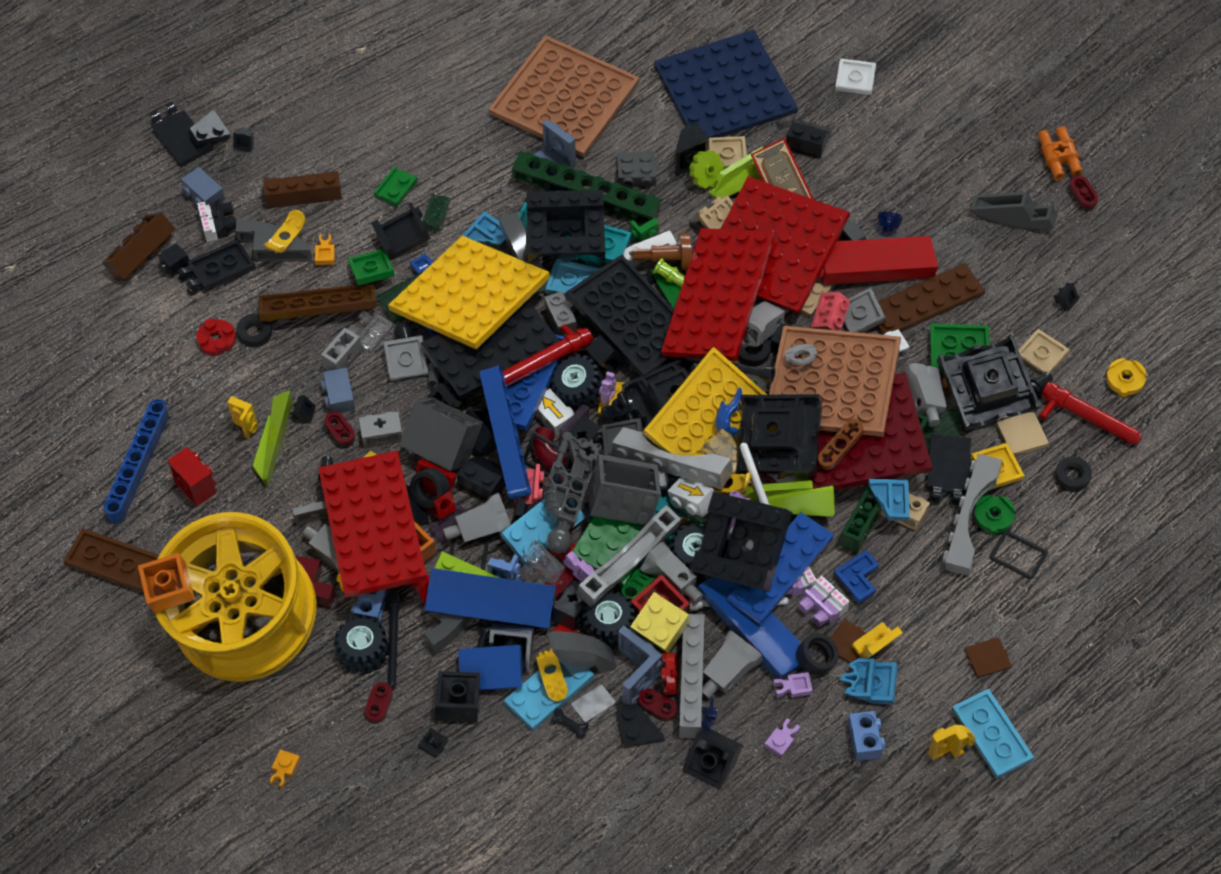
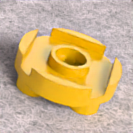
[1106,358,1147,397]

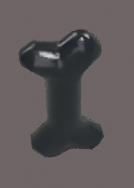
[476,623,493,648]
[551,708,589,739]

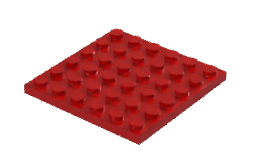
[720,176,850,314]

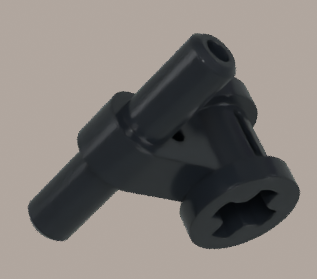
[601,392,634,423]

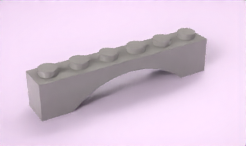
[612,427,732,489]
[942,454,1002,576]
[577,505,681,607]
[679,614,705,739]

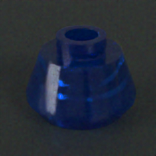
[877,211,903,232]

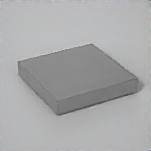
[844,287,887,333]
[383,335,429,381]

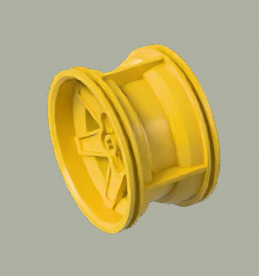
[155,512,317,682]

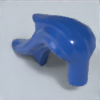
[715,387,742,436]

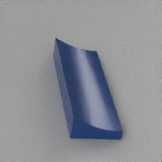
[425,568,556,629]
[698,577,812,680]

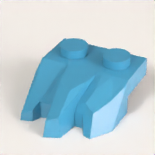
[840,658,898,704]

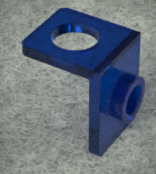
[701,698,717,728]

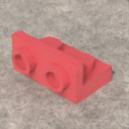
[811,292,850,331]
[514,464,544,507]

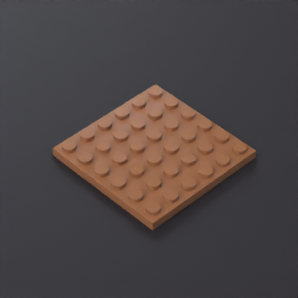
[488,35,639,158]
[769,326,901,437]

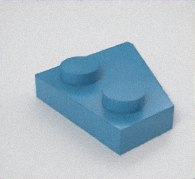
[462,211,507,248]
[868,479,910,521]

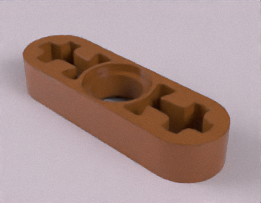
[818,419,864,470]

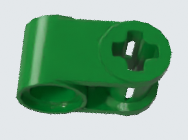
[621,568,655,602]

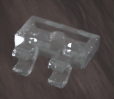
[348,311,393,354]
[520,541,565,584]

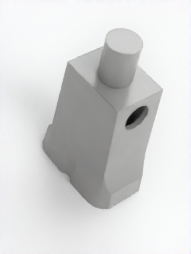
[742,301,787,348]
[901,363,947,427]
[443,493,511,542]
[302,524,340,574]
[640,542,704,604]
[702,631,763,699]

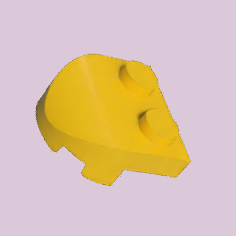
[928,725,976,761]

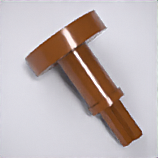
[632,233,692,271]

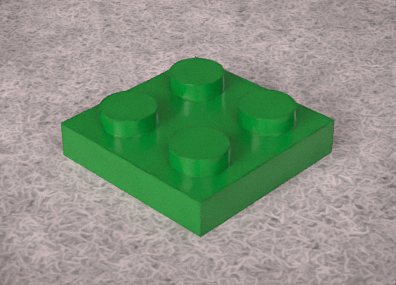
[347,249,395,286]

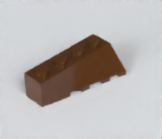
[263,171,342,209]
[102,212,175,280]

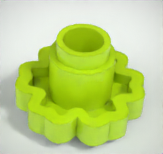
[690,150,724,188]

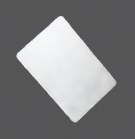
[571,685,616,722]

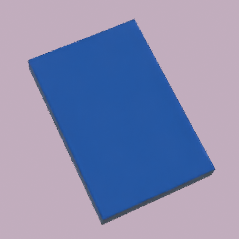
[459,645,523,691]

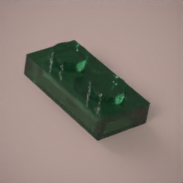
[422,194,450,231]

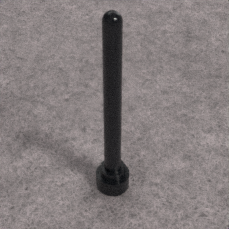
[685,358,776,383]
[386,593,403,689]

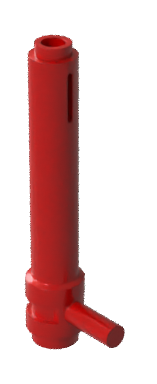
[503,325,593,386]
[1039,382,1143,445]

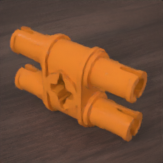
[1038,126,1083,181]

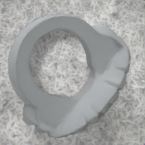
[784,344,818,365]

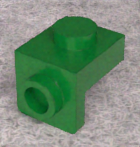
[629,218,659,242]

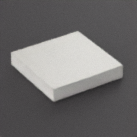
[835,59,876,95]

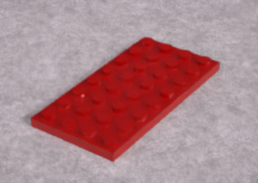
[661,228,775,361]
[318,450,428,598]

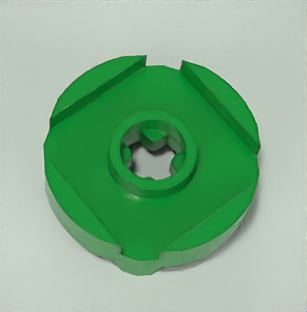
[973,495,1015,535]

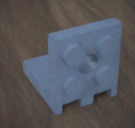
[532,119,576,192]
[618,626,662,705]

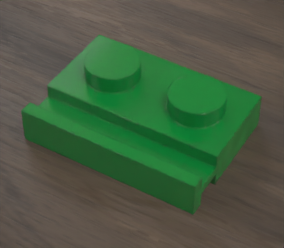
[374,166,418,207]

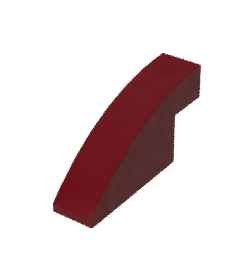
[260,554,335,609]

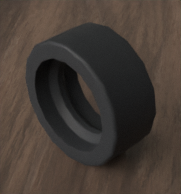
[410,468,450,508]
[796,633,839,676]

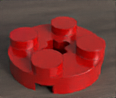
[196,318,236,356]
[662,652,678,695]

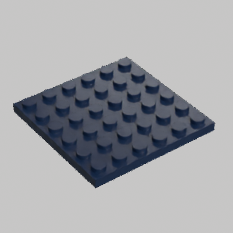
[654,30,798,138]

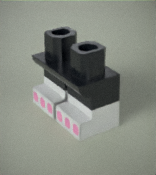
[197,199,236,242]

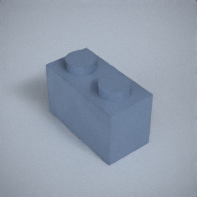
[181,167,225,206]
[321,367,355,413]

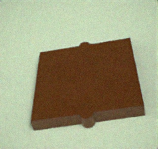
[830,619,866,663]
[964,637,1012,678]

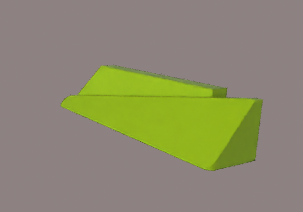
[708,147,763,199]
[253,391,293,487]
[741,481,835,517]

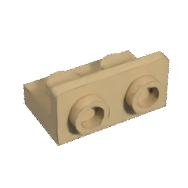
[694,195,733,229]

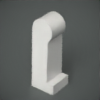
[623,231,678,268]

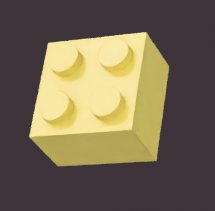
[630,592,691,652]

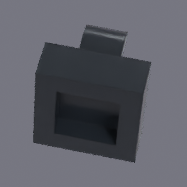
[233,128,254,152]
[1053,283,1079,311]
[290,395,316,423]
[515,497,535,522]
[418,728,448,758]

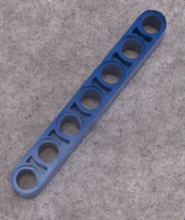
[480,365,531,500]
[104,399,169,524]

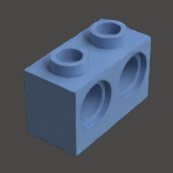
[351,588,390,623]
[848,711,885,762]

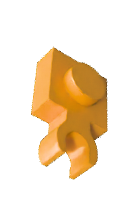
[315,234,335,265]
[270,749,301,789]

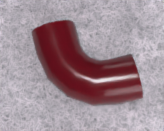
[533,427,568,471]

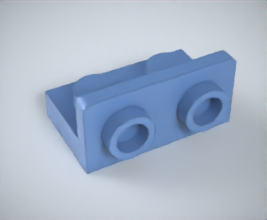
[488,554,521,581]

